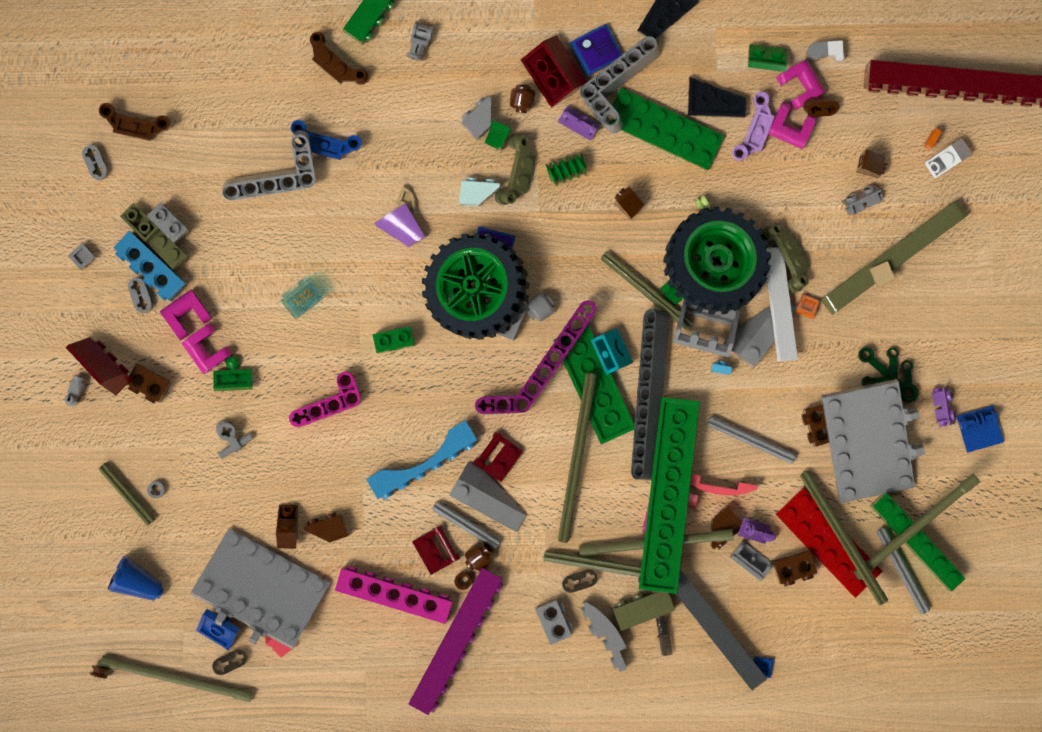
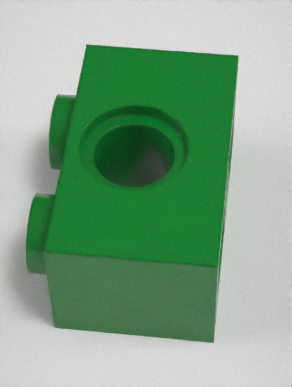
[372,327,415,354]

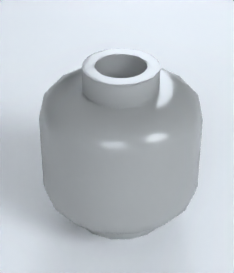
[526,293,555,322]

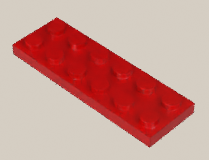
[775,488,883,598]

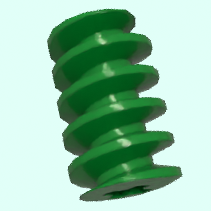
[545,152,587,186]

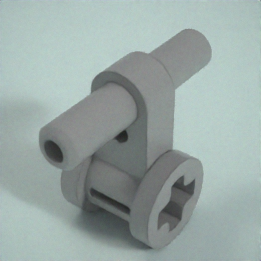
[216,420,253,459]

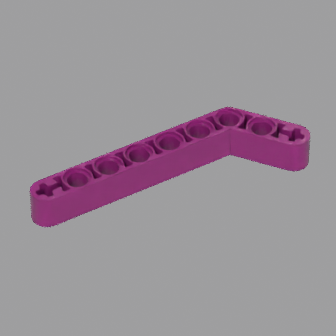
[475,300,598,414]

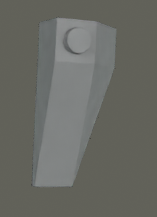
[723,301,797,368]
[449,462,526,532]

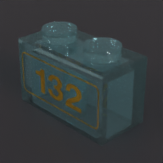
[280,277,326,320]

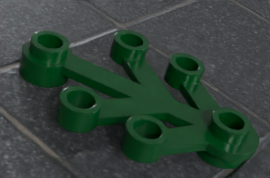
[858,347,919,403]

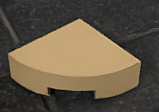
[396,186,416,210]

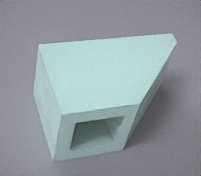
[460,178,500,207]

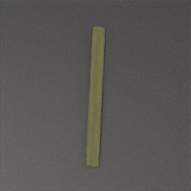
[601,251,694,330]
[544,550,641,577]

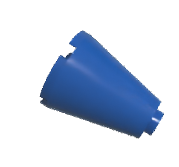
[108,556,164,601]

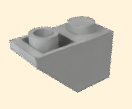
[461,96,492,141]

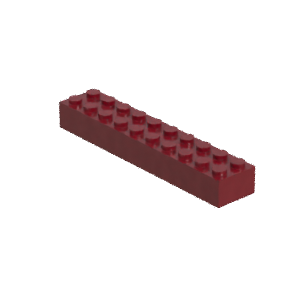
[863,60,1042,108]

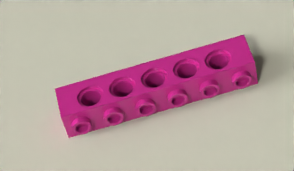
[335,565,453,624]

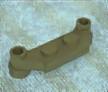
[495,134,536,205]
[761,224,810,294]

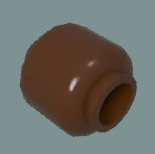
[510,85,535,113]
[465,542,494,571]

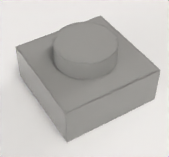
[68,243,96,270]

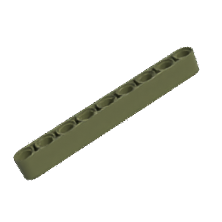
[821,200,968,315]

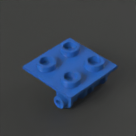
[956,406,1004,453]

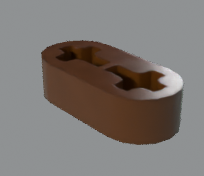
[803,96,839,117]

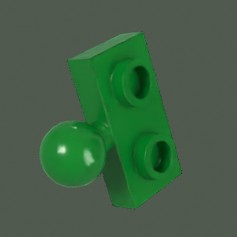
[213,355,253,391]

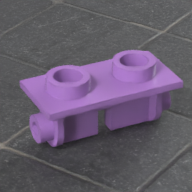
[558,106,600,141]
[932,386,956,427]
[738,517,776,544]

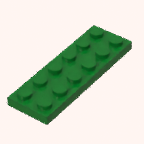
[609,87,724,171]
[553,326,635,444]

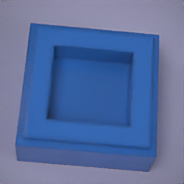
[754,656,774,678]

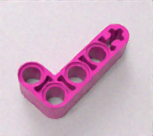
[289,372,362,427]

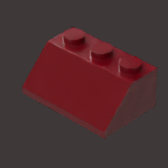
[521,35,587,108]
[65,337,132,395]

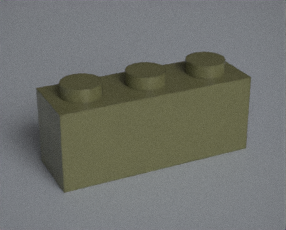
[612,591,675,631]

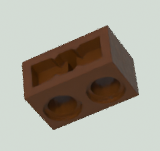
[127,363,172,404]
[801,404,829,447]
[772,550,817,587]

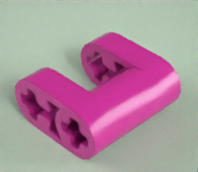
[776,59,826,110]
[768,101,817,150]
[160,289,212,341]
[181,323,233,375]

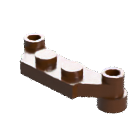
[310,32,369,85]
[99,103,171,141]

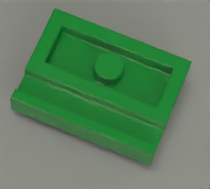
[748,44,787,72]

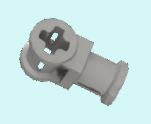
[406,21,434,62]

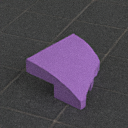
[375,204,425,247]

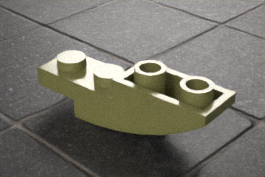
[120,203,188,270]

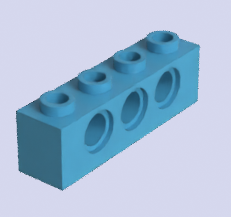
[113,231,187,301]

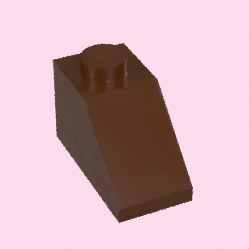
[856,150,887,178]

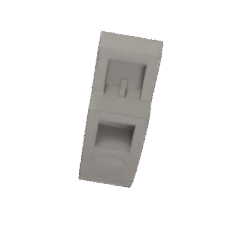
[581,601,627,672]

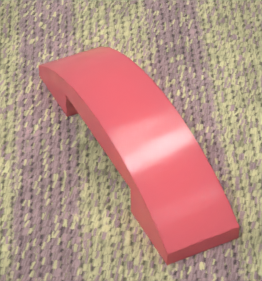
[691,475,758,495]

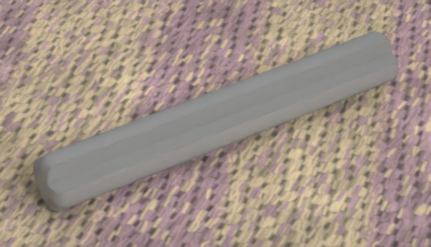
[432,501,500,549]

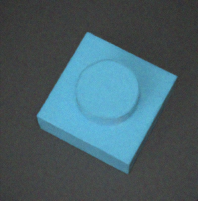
[710,361,732,375]

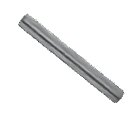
[707,416,796,464]
[877,527,930,614]

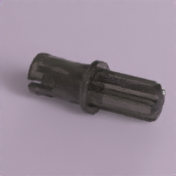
[655,617,672,656]

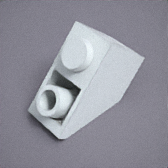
[925,139,972,179]

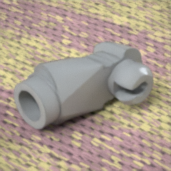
[65,375,86,406]

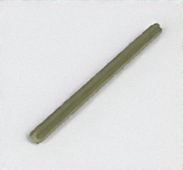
[558,373,596,543]

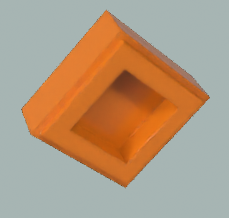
[924,128,942,150]
[795,293,820,319]

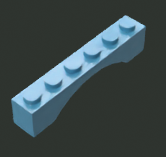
[366,420,477,500]

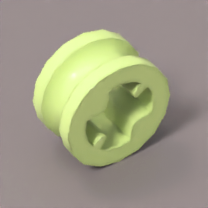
[695,195,711,211]

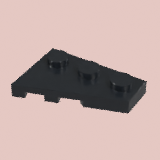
[637,0,700,39]
[688,77,746,118]

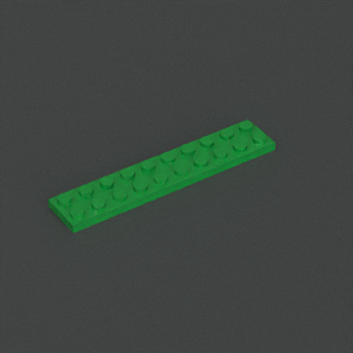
[639,397,701,594]

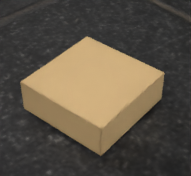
[869,261,895,287]

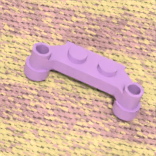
[732,92,775,161]

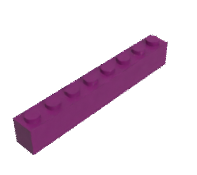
[408,568,504,715]

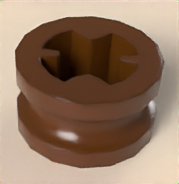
[454,572,472,590]
[90,665,109,679]

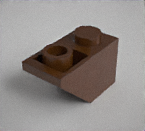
[614,187,645,220]
[276,505,298,549]
[710,506,742,549]
[304,512,349,543]

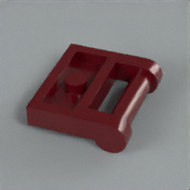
[473,431,523,482]
[412,525,461,575]

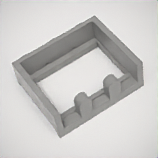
[673,299,741,357]

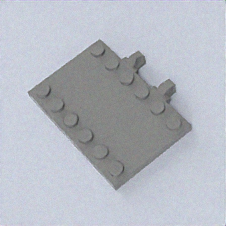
[821,379,925,503]
[191,528,330,649]

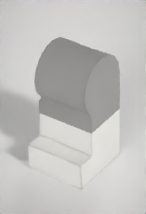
[806,40,844,63]

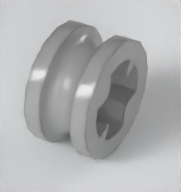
[147,481,165,498]

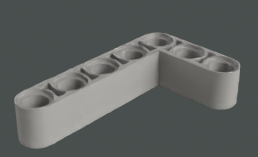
[580,36,660,133]
[222,130,316,200]

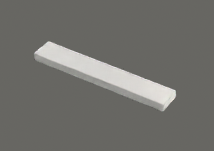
[766,247,798,362]

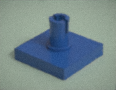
[196,609,240,651]

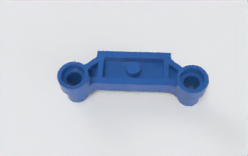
[291,120,362,160]

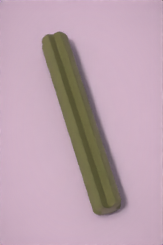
[99,463,155,525]

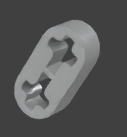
[82,145,108,181]
[128,278,153,313]

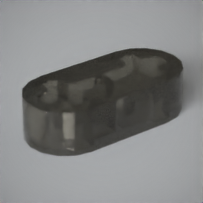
[562,569,598,593]
[212,649,248,675]

